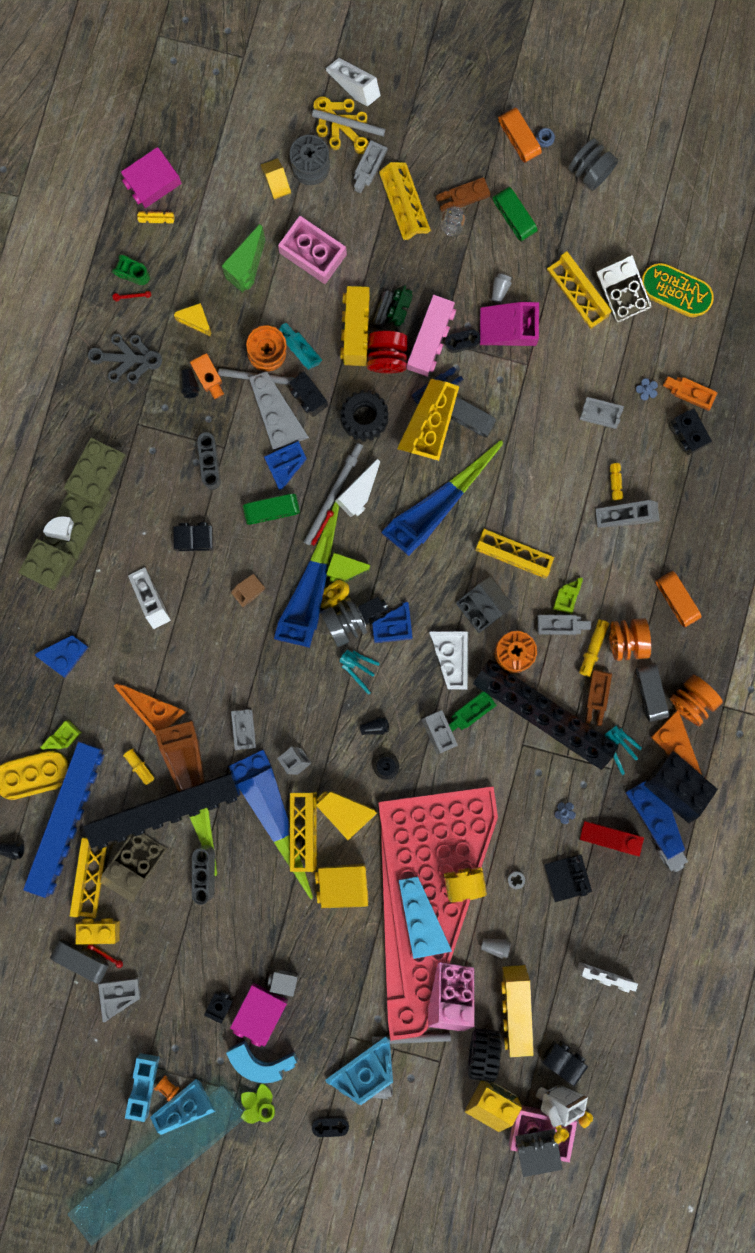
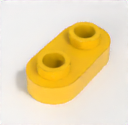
[321,580,349,610]

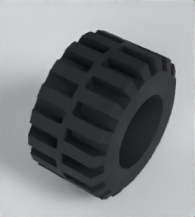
[341,390,388,442]
[468,1028,502,1083]

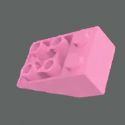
[428,962,474,1031]

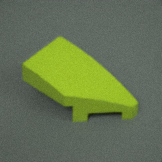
[553,577,583,615]
[40,720,82,749]

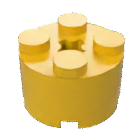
[444,867,487,902]

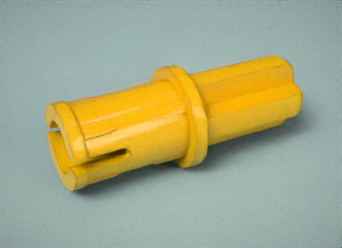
[123,748,154,785]

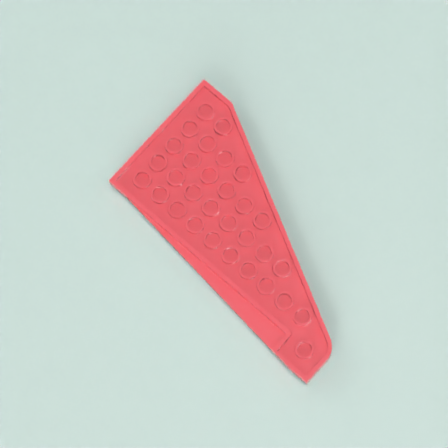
[378,786,498,1041]

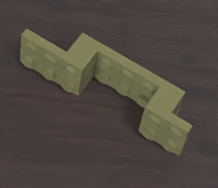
[18,438,126,591]

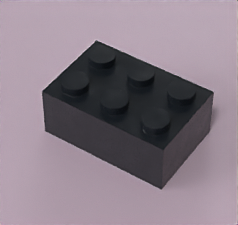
[644,751,718,824]

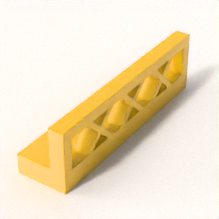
[379,162,431,240]
[547,251,612,329]
[475,529,555,579]
[290,792,317,872]
[70,837,107,918]

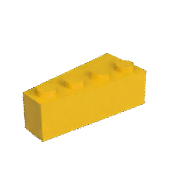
[340,286,370,366]
[397,379,459,461]
[501,965,534,1057]

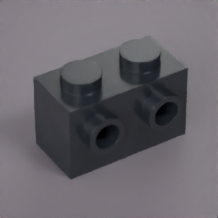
[289,371,328,417]
[670,408,712,455]

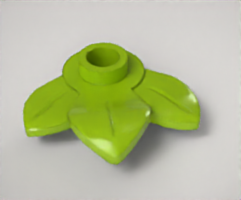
[241,1084,275,1124]

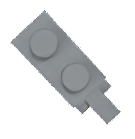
[354,140,388,194]
[537,615,591,635]

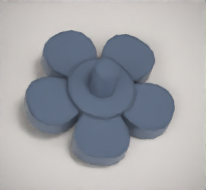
[636,378,658,401]
[555,802,576,824]

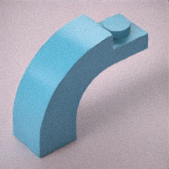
[226,1040,298,1083]

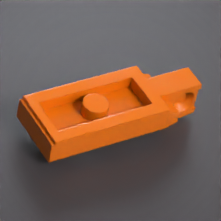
[663,376,717,411]

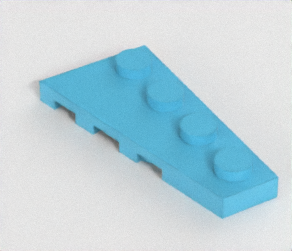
[399,876,452,959]

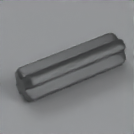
[373,290,393,327]

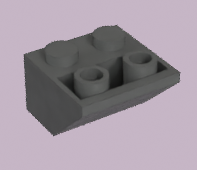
[456,576,514,633]

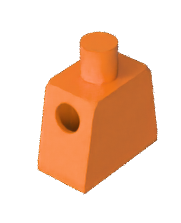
[190,353,224,400]

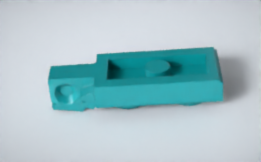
[278,323,322,370]

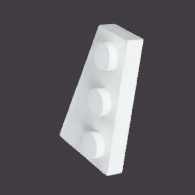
[430,632,468,690]
[577,962,638,993]

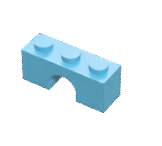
[125,1053,160,1122]

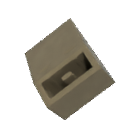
[593,251,652,323]
[100,834,167,903]

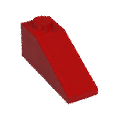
[579,821,644,857]

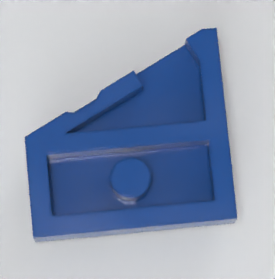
[264,441,307,491]
[372,602,413,643]
[35,635,89,678]

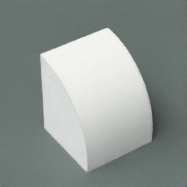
[43,517,74,541]

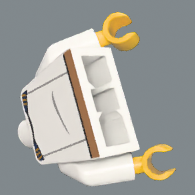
[536,1085,593,1144]

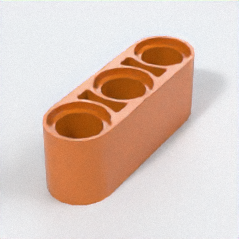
[498,107,542,163]
[655,571,702,628]

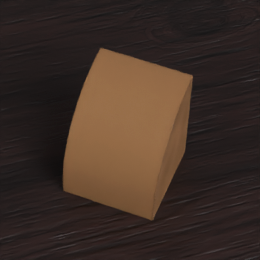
[231,574,265,607]

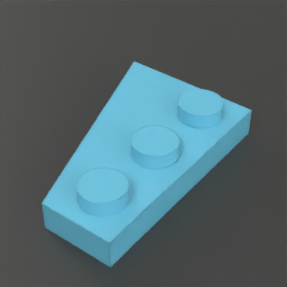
[150,1079,216,1135]

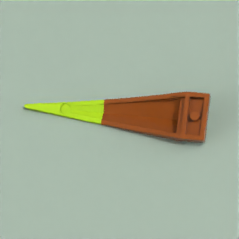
[155,721,217,876]

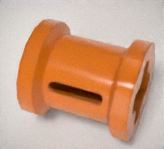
[154,1075,180,1102]

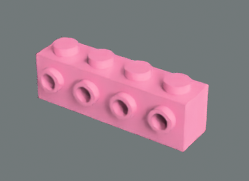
[407,295,457,377]

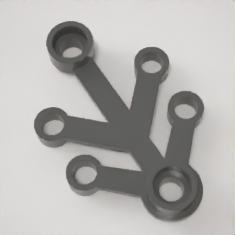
[88,334,162,384]

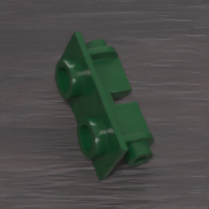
[385,285,413,327]

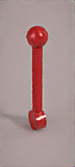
[112,291,151,302]
[311,510,334,546]
[87,944,123,968]

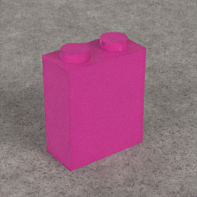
[121,147,182,208]
[230,983,288,1047]

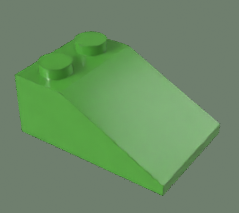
[222,224,265,293]

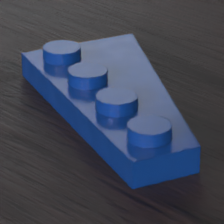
[626,781,685,860]

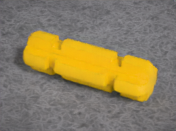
[137,211,175,223]
[610,463,623,501]

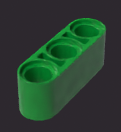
[493,187,538,242]
[242,494,300,525]

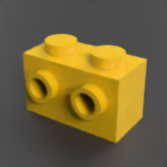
[76,918,120,944]

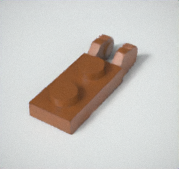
[436,177,491,212]
[585,670,612,726]

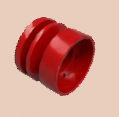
[367,331,407,374]

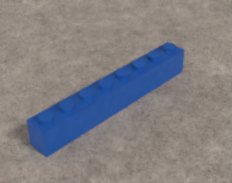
[23,742,104,898]

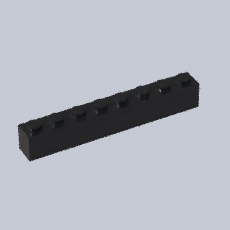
[83,772,241,849]

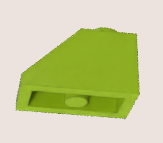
[326,553,370,583]

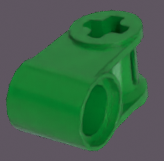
[111,254,150,285]

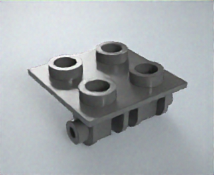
[515,1129,563,1177]

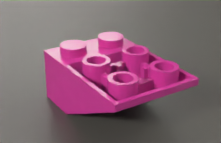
[480,302,539,346]

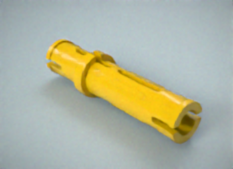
[578,619,610,677]

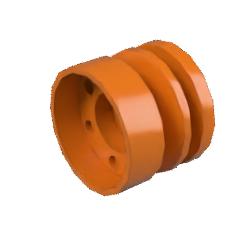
[246,325,287,372]
[609,618,651,661]
[494,631,537,673]
[669,675,723,726]

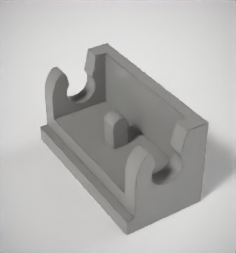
[580,397,624,429]
[231,710,256,750]
[421,710,458,754]

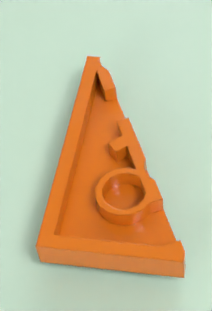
[114,683,186,734]
[651,711,702,775]

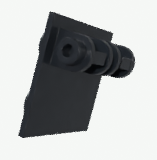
[544,854,592,902]

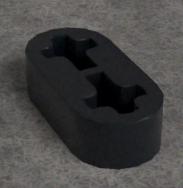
[445,329,480,353]
[312,1116,349,1137]

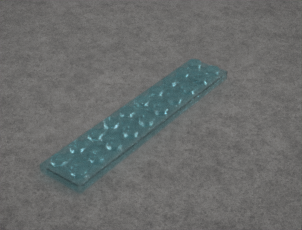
[67,1084,244,1246]

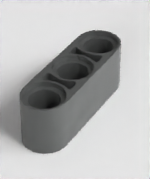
[451,397,496,438]
[197,432,221,490]
[636,663,669,722]
[192,845,215,905]
[50,939,109,984]

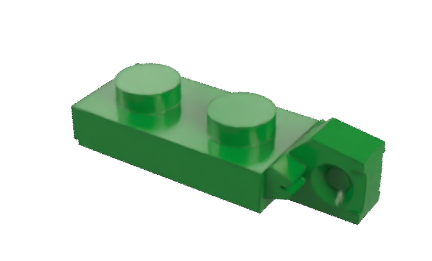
[449,691,497,732]

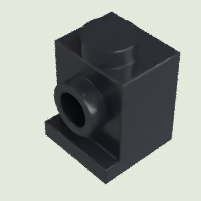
[358,597,388,626]
[204,990,234,1024]

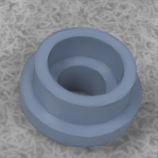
[536,128,555,147]

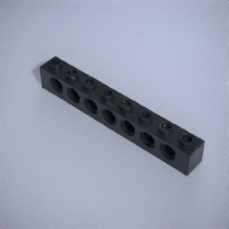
[473,659,619,770]

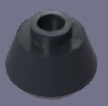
[373,753,399,780]

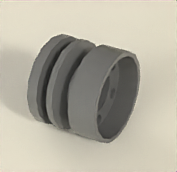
[290,135,330,185]
[568,138,619,191]
[320,597,367,647]

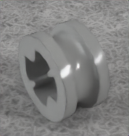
[508,871,525,889]

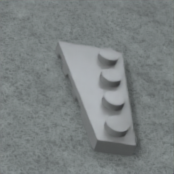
[249,372,309,450]

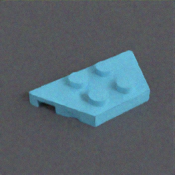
[325,1037,393,1105]

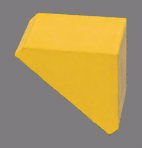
[261,158,291,199]
[174,303,212,336]

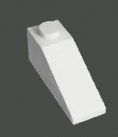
[326,58,381,107]
[335,459,380,517]
[128,567,171,629]

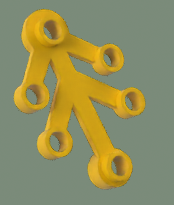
[313,97,369,154]

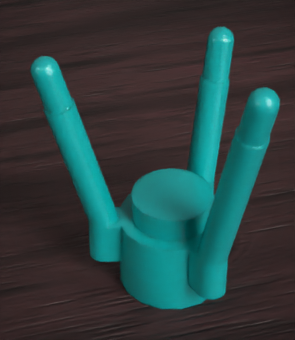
[339,649,380,694]
[604,725,642,775]

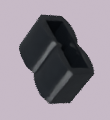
[173,522,213,551]
[541,1041,588,1086]

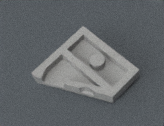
[98,978,141,1022]

